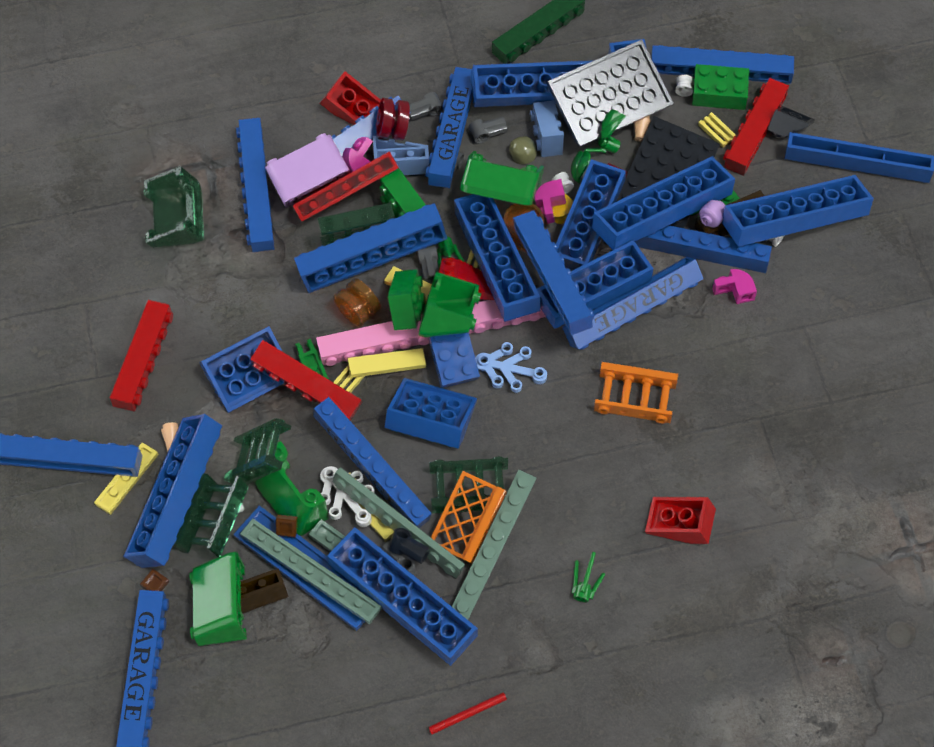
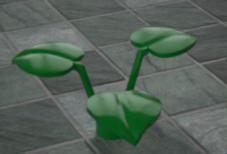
[571,109,626,183]

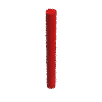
[428,692,507,735]

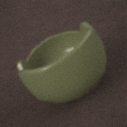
[509,136,537,164]

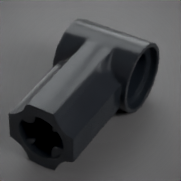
[388,528,430,564]

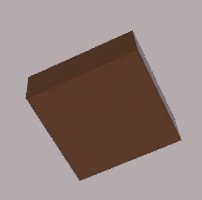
[276,515,297,537]
[140,569,169,591]

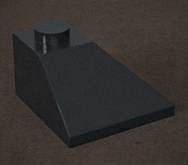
[767,106,815,137]

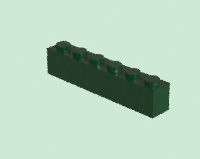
[492,0,585,64]

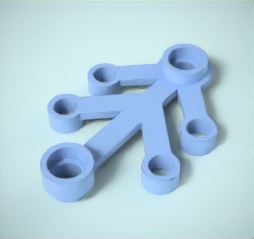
[475,342,547,393]

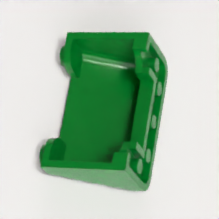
[418,272,481,338]
[255,441,329,536]
[190,551,247,646]

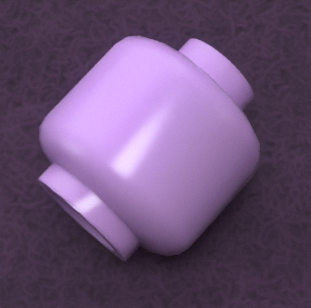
[699,200,725,228]

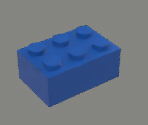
[428,332,480,388]

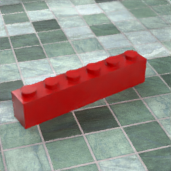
[723,78,789,176]
[293,151,399,221]
[110,300,173,412]
[250,340,362,421]

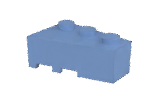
[530,100,564,157]
[373,136,429,175]

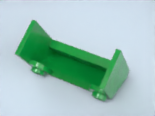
[460,151,544,205]

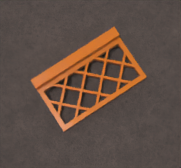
[431,471,507,564]

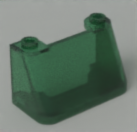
[143,166,204,248]

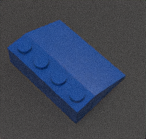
[199,326,285,413]
[385,378,477,449]

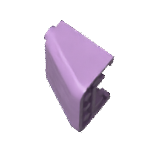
[265,133,350,208]

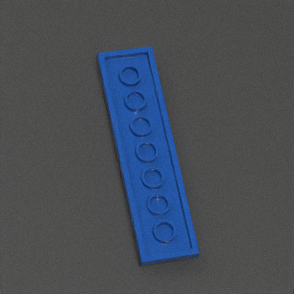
[233,505,365,631]

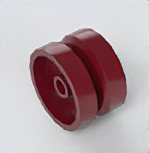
[376,98,410,141]

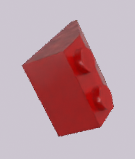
[319,71,381,125]
[439,257,494,300]
[645,497,716,544]

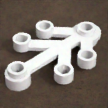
[320,466,374,527]

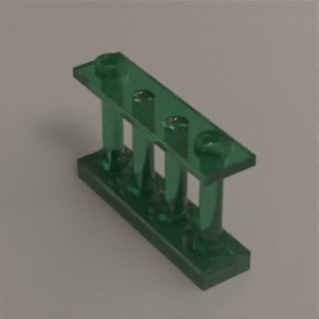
[318,203,395,246]
[224,418,291,487]
[429,456,508,513]
[174,473,249,557]

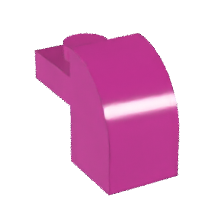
[343,137,373,172]
[535,179,566,224]
[712,269,757,304]

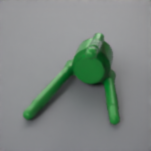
[437,236,465,270]
[571,552,605,603]

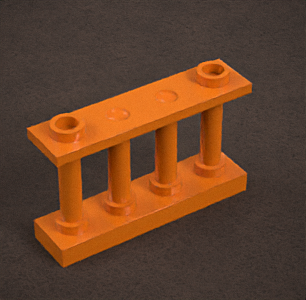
[594,362,678,424]

